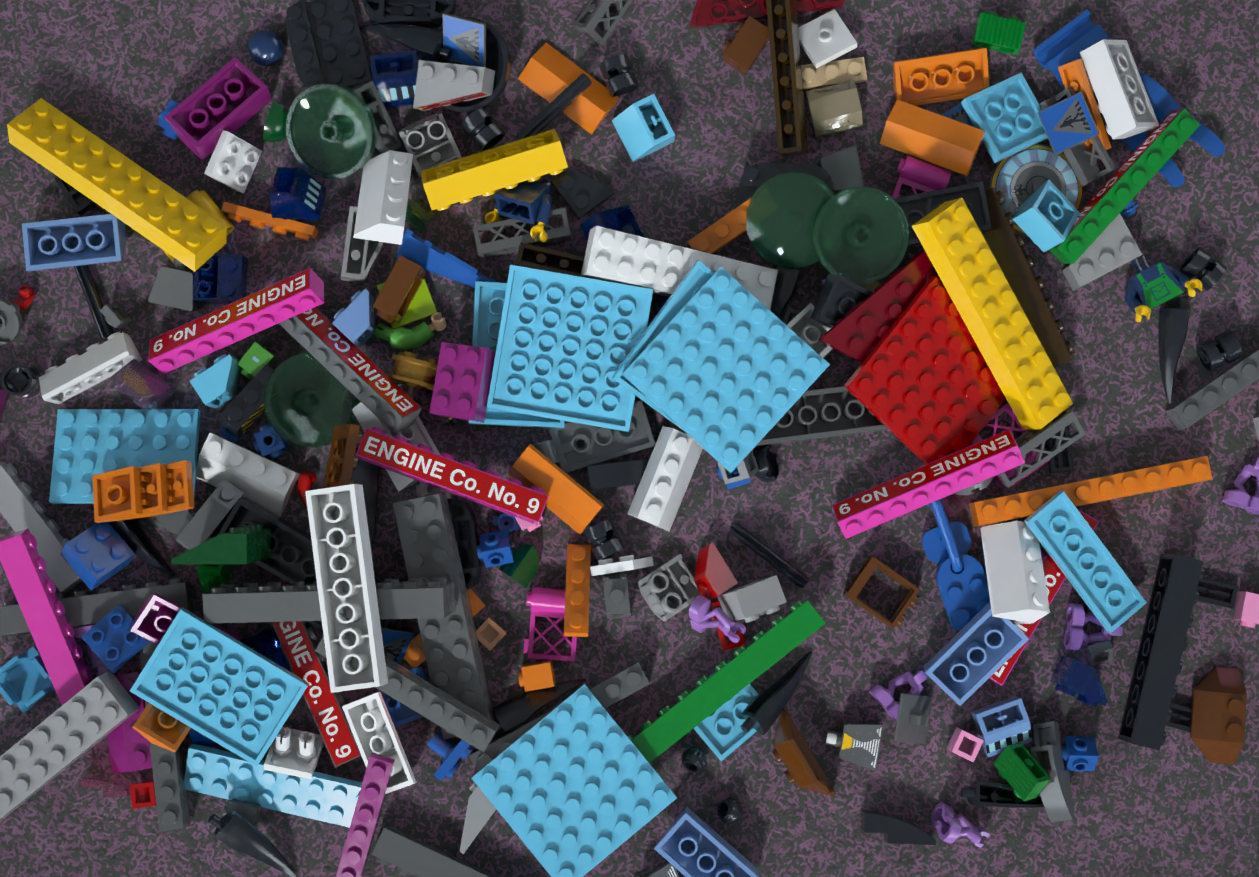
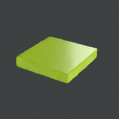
[377,278,437,329]

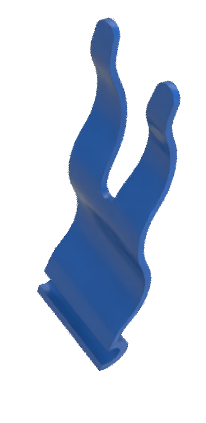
[1033,9,1225,187]

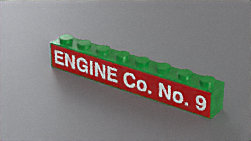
[1049,108,1200,264]

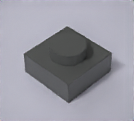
[100,303,133,328]
[1086,640,1114,667]

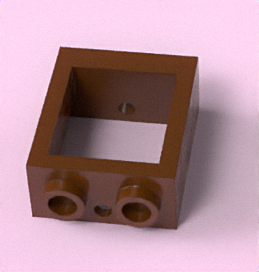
[373,255,426,324]
[843,556,920,629]

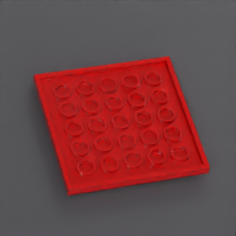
[844,276,1006,465]

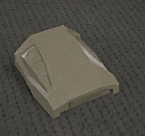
[806,79,863,138]

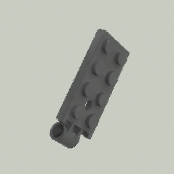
[534,400,655,473]

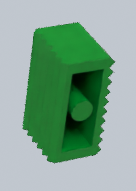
[971,11,1026,55]
[993,743,1051,801]

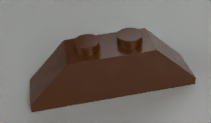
[1190,667,1247,764]
[772,708,836,796]

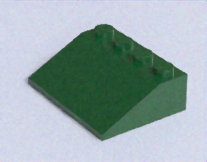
[171,524,271,564]

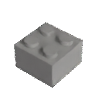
[718,575,787,623]

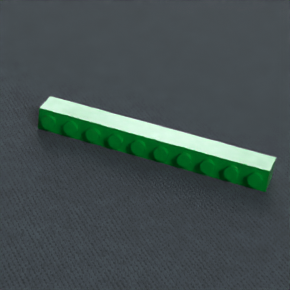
[628,600,826,763]

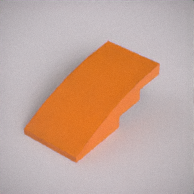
[92,460,194,523]

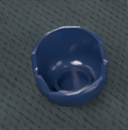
[248,30,286,66]

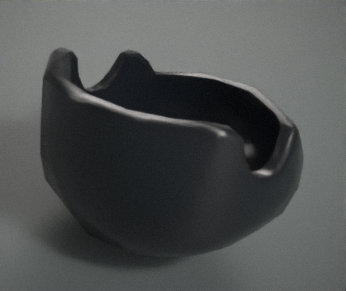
[753,444,780,483]

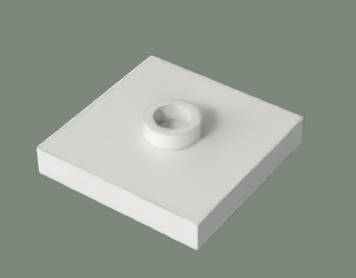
[798,9,857,68]

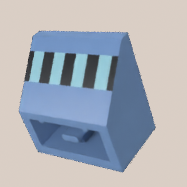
[332,289,376,348]
[971,696,1033,757]

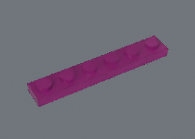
[336,753,395,877]

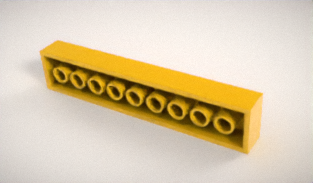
[7,98,227,272]
[912,198,1073,430]

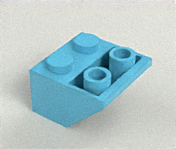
[612,94,675,162]
[189,354,242,409]

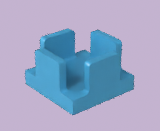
[0,646,55,713]

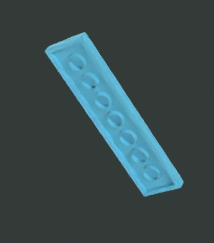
[184,743,362,828]

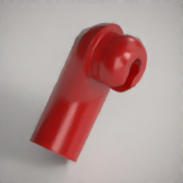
[10,285,35,311]
[296,471,316,507]

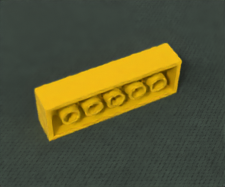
[421,129,568,211]

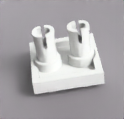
[204,130,262,194]
[264,726,324,779]

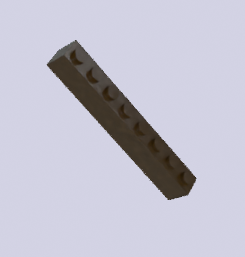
[766,0,808,156]
[981,187,1076,367]

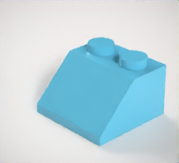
[1013,180,1080,252]

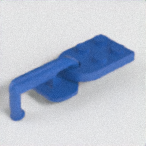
[922,499,990,630]

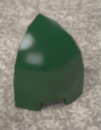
[263,102,299,143]
[499,544,539,588]

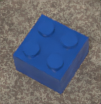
[60,522,135,590]

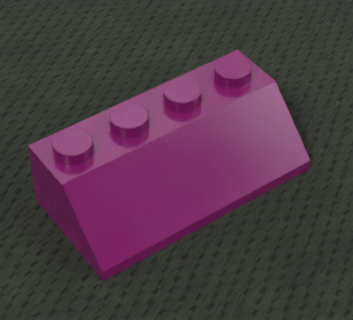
[165,57,271,160]
[130,592,242,645]
[107,671,152,773]

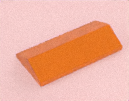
[518,43,620,135]
[893,47,989,106]
[880,99,985,176]
[508,444,604,535]
[133,703,191,752]

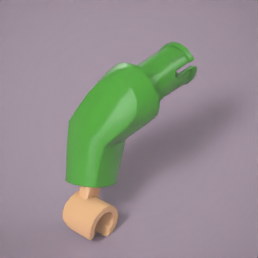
[374,312,446,350]

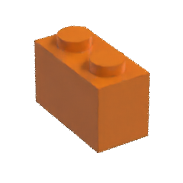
[518,660,556,692]

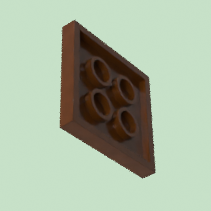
[323,424,362,488]

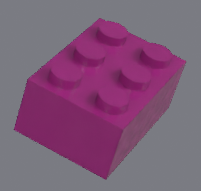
[429,342,496,423]

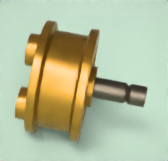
[388,351,438,399]

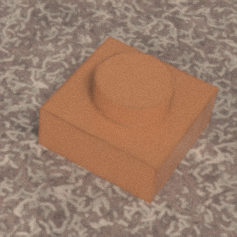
[476,617,507,651]

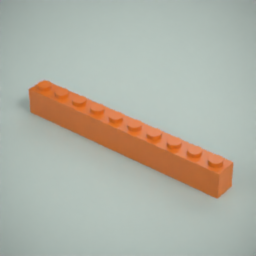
[969,456,1213,526]

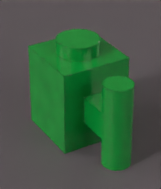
[197,564,231,594]

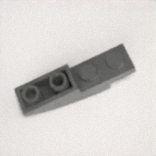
[1031,721,1075,822]

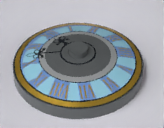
[988,144,1083,237]

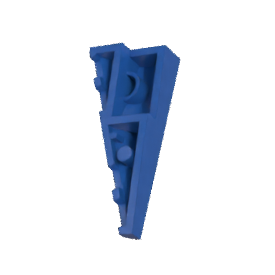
[396,229,496,288]

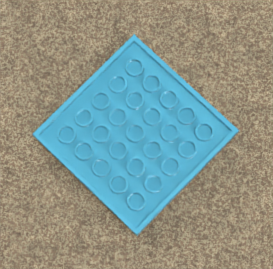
[487,265,653,432]
[622,267,830,473]
[472,684,677,877]

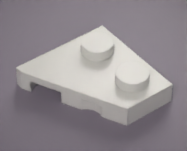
[590,555,654,576]

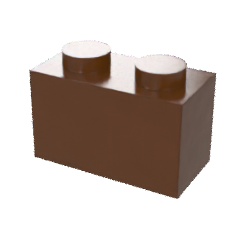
[722,16,769,75]

